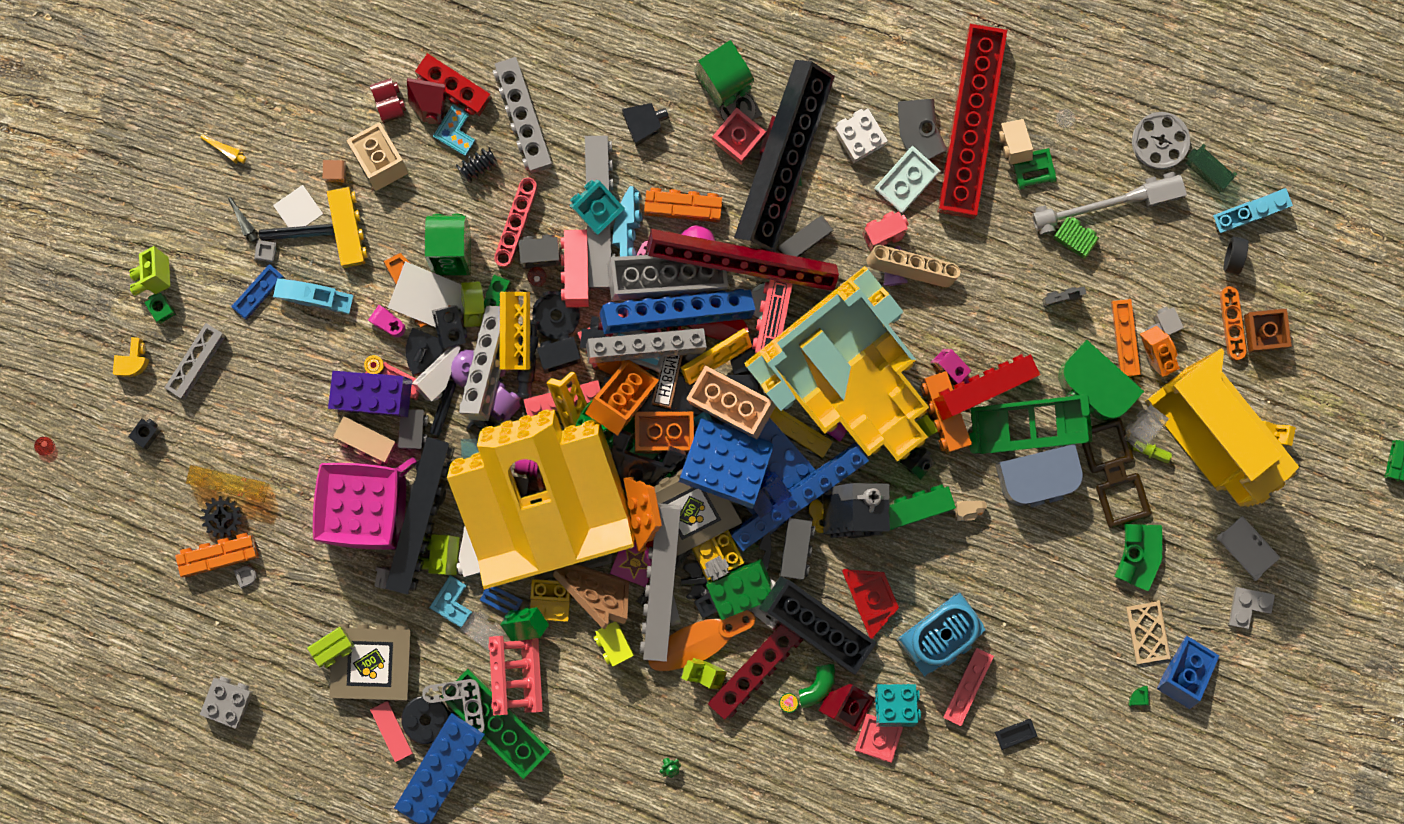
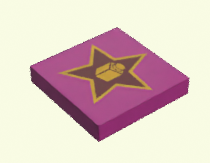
[610,542,652,588]

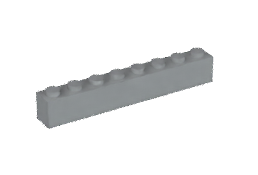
[585,135,615,290]
[640,503,680,661]

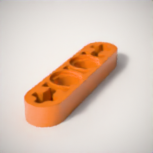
[1220,286,1246,361]

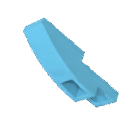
[613,186,643,257]
[1213,188,1293,233]
[273,279,353,315]

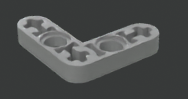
[422,679,485,733]

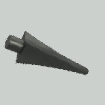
[228,197,258,243]

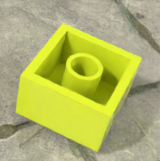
[594,622,635,666]

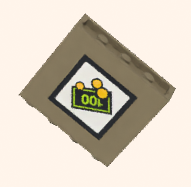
[654,469,742,556]
[329,624,412,700]

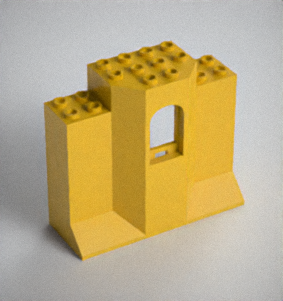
[1145,348,1299,507]
[447,410,635,589]

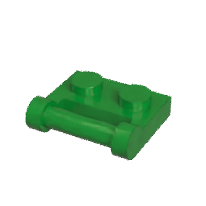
[1013,148,1056,190]

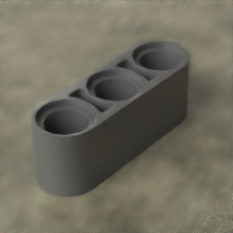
[778,215,834,257]

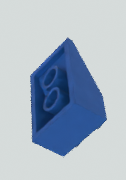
[1157,636,1219,709]

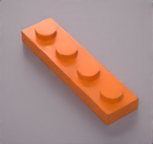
[1111,299,1140,377]

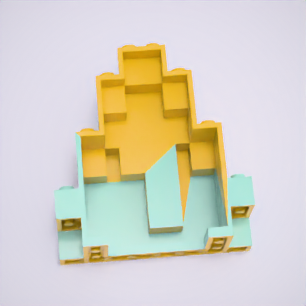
[744,266,929,461]

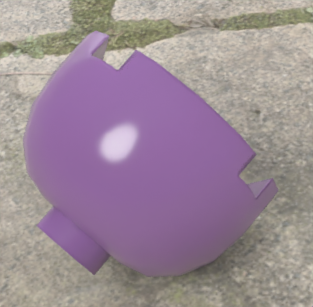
[450,350,474,388]

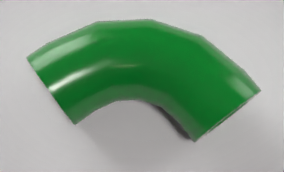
[799,664,835,708]

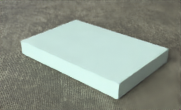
[874,146,941,214]

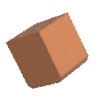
[323,160,346,182]

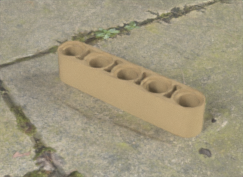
[866,245,961,287]

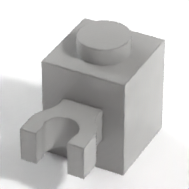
[1145,307,1184,335]

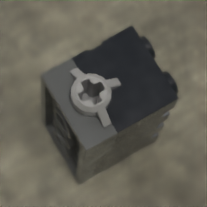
[823,483,890,538]

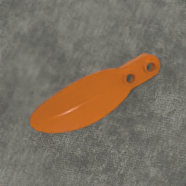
[648,610,756,671]

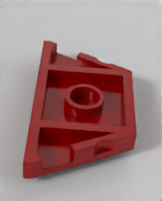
[841,569,899,639]

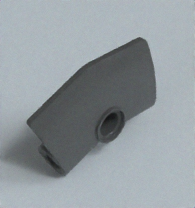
[898,99,948,159]

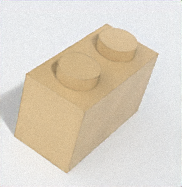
[998,119,1033,165]

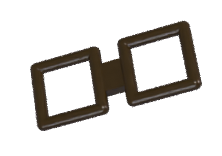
[1081,418,1152,528]

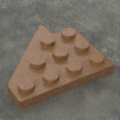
[553,564,629,629]

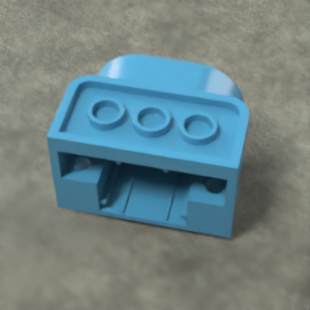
[896,592,985,677]

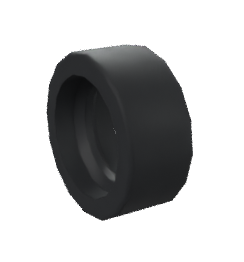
[1223,236,1249,275]

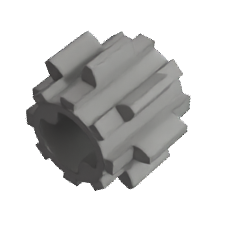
[704,556,729,581]

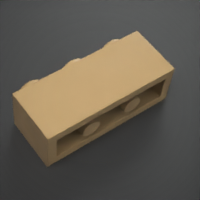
[333,416,397,465]

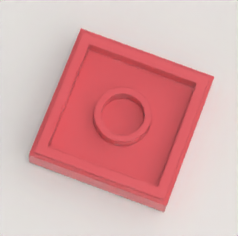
[855,713,903,763]

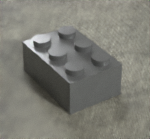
[779,518,815,580]

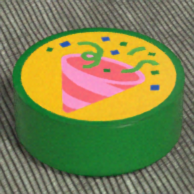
[779,693,799,713]

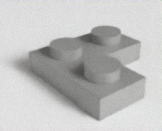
[1228,587,1275,629]

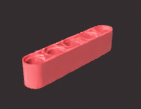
[494,178,538,269]

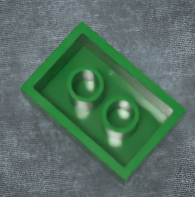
[706,559,773,620]

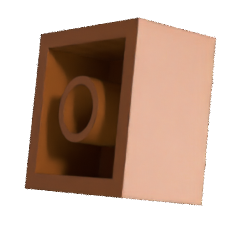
[1244,308,1292,353]

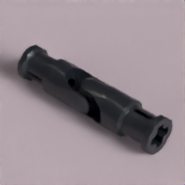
[516,320,540,398]

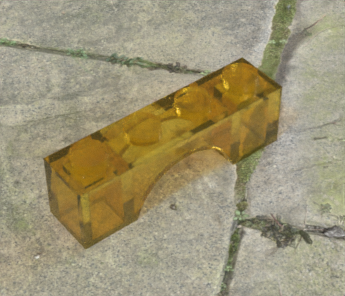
[186,465,269,502]

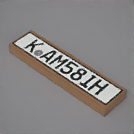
[652,330,683,409]

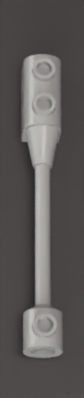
[1032,172,1187,235]

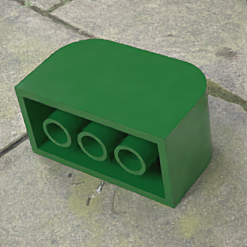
[694,40,754,107]
[425,213,471,276]
[1058,340,1145,421]

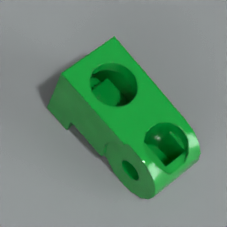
[484,275,512,309]

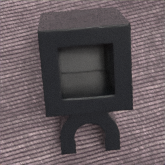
[580,316,609,351]

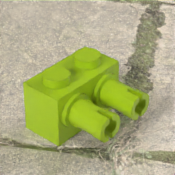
[129,246,170,296]
[421,534,460,575]

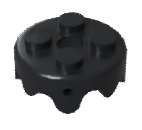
[532,291,580,339]
[401,695,451,744]

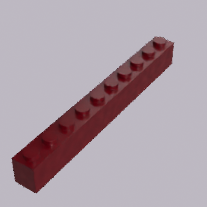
[647,229,839,291]

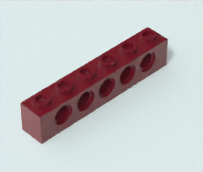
[707,625,803,720]

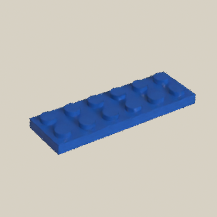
[394,713,485,824]

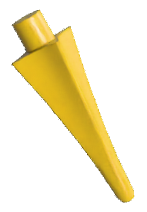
[200,135,247,164]

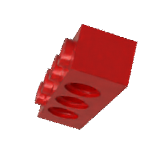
[415,53,492,117]

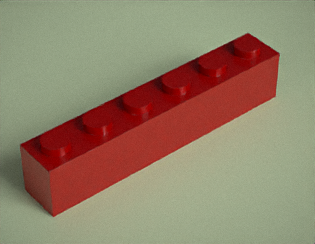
[933,354,1041,420]

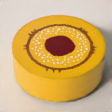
[364,355,384,374]

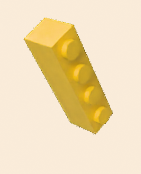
[326,187,368,268]

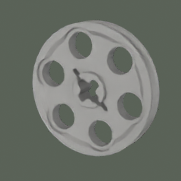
[1132,112,1190,170]

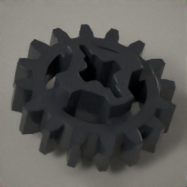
[200,496,244,538]

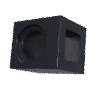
[128,418,161,449]

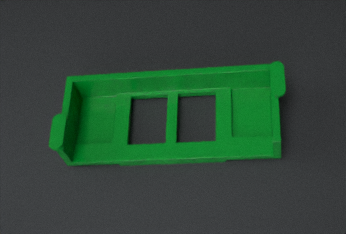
[969,395,1093,454]

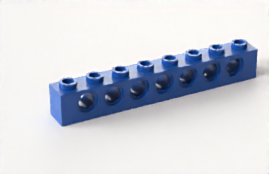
[599,289,756,334]
[730,443,869,551]

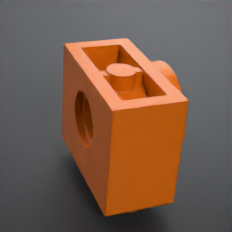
[1140,326,1180,377]

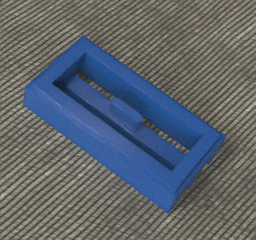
[480,586,523,613]

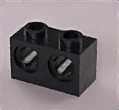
[432,305,467,348]

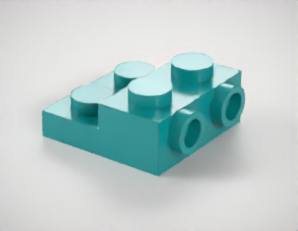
[569,179,625,235]

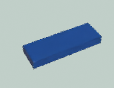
[231,264,285,320]

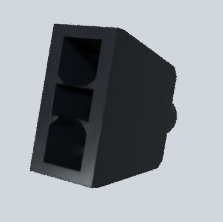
[622,103,669,146]

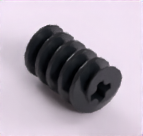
[455,145,498,184]

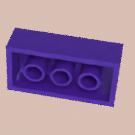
[328,371,412,417]

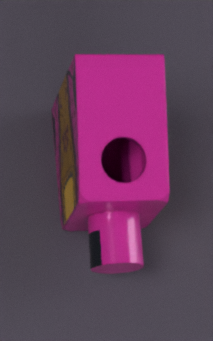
[930,349,971,384]

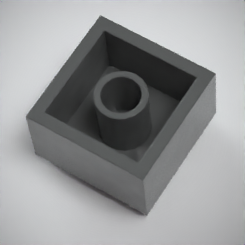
[519,235,561,269]

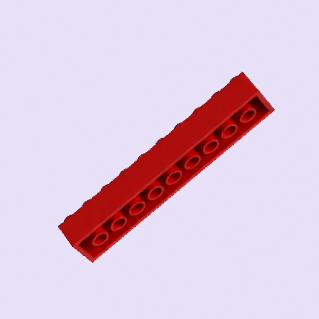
[937,23,1008,219]

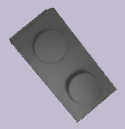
[398,410,429,450]

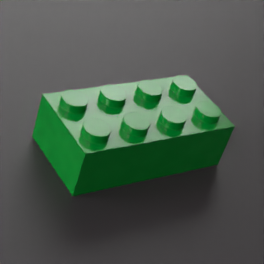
[889,484,956,530]

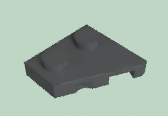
[1042,286,1087,307]

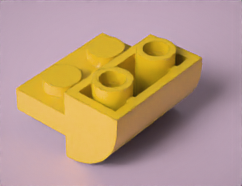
[692,530,744,581]
[530,580,571,622]

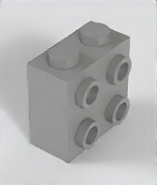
[200,676,253,728]

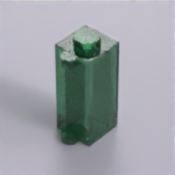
[1186,143,1237,193]

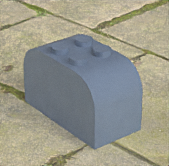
[995,444,1083,507]

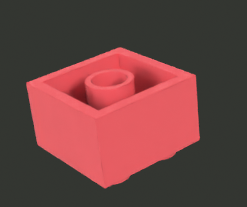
[712,108,766,165]

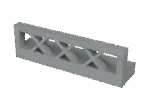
[164,323,226,400]

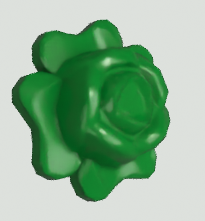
[659,757,682,778]

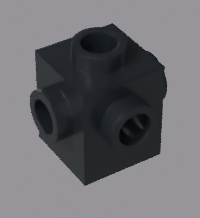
[900,447,935,480]

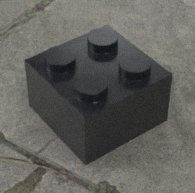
[537,335,582,374]

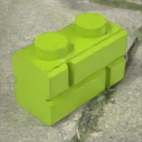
[307,626,354,668]

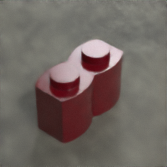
[370,78,406,123]

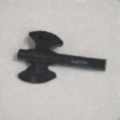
[681,563,709,600]

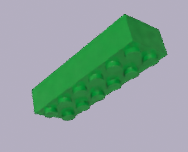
[440,668,552,779]

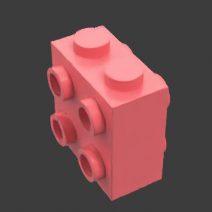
[862,211,909,251]

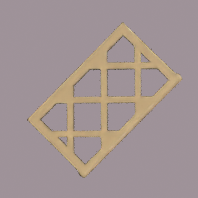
[1126,600,1171,664]

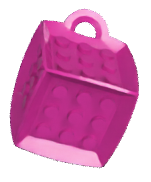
[313,458,417,550]

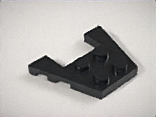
[612,430,686,490]

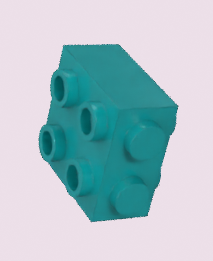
[875,684,921,727]

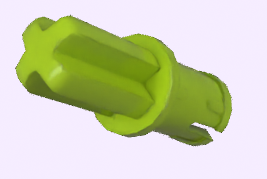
[1133,439,1172,463]

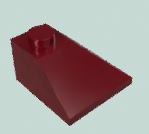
[407,78,446,125]
[819,684,875,732]

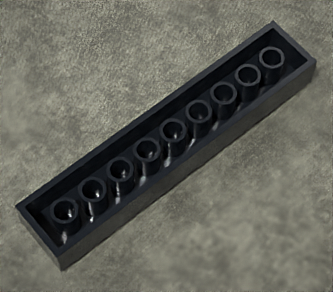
[734,60,835,252]

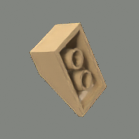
[346,122,409,191]

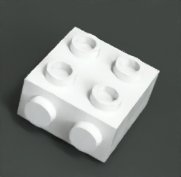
[834,109,887,163]

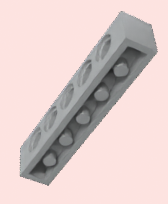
[493,57,553,174]
[459,306,501,421]
[586,328,706,364]

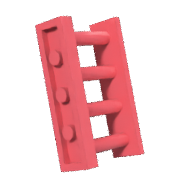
[488,636,543,715]

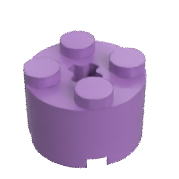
[490,381,521,422]

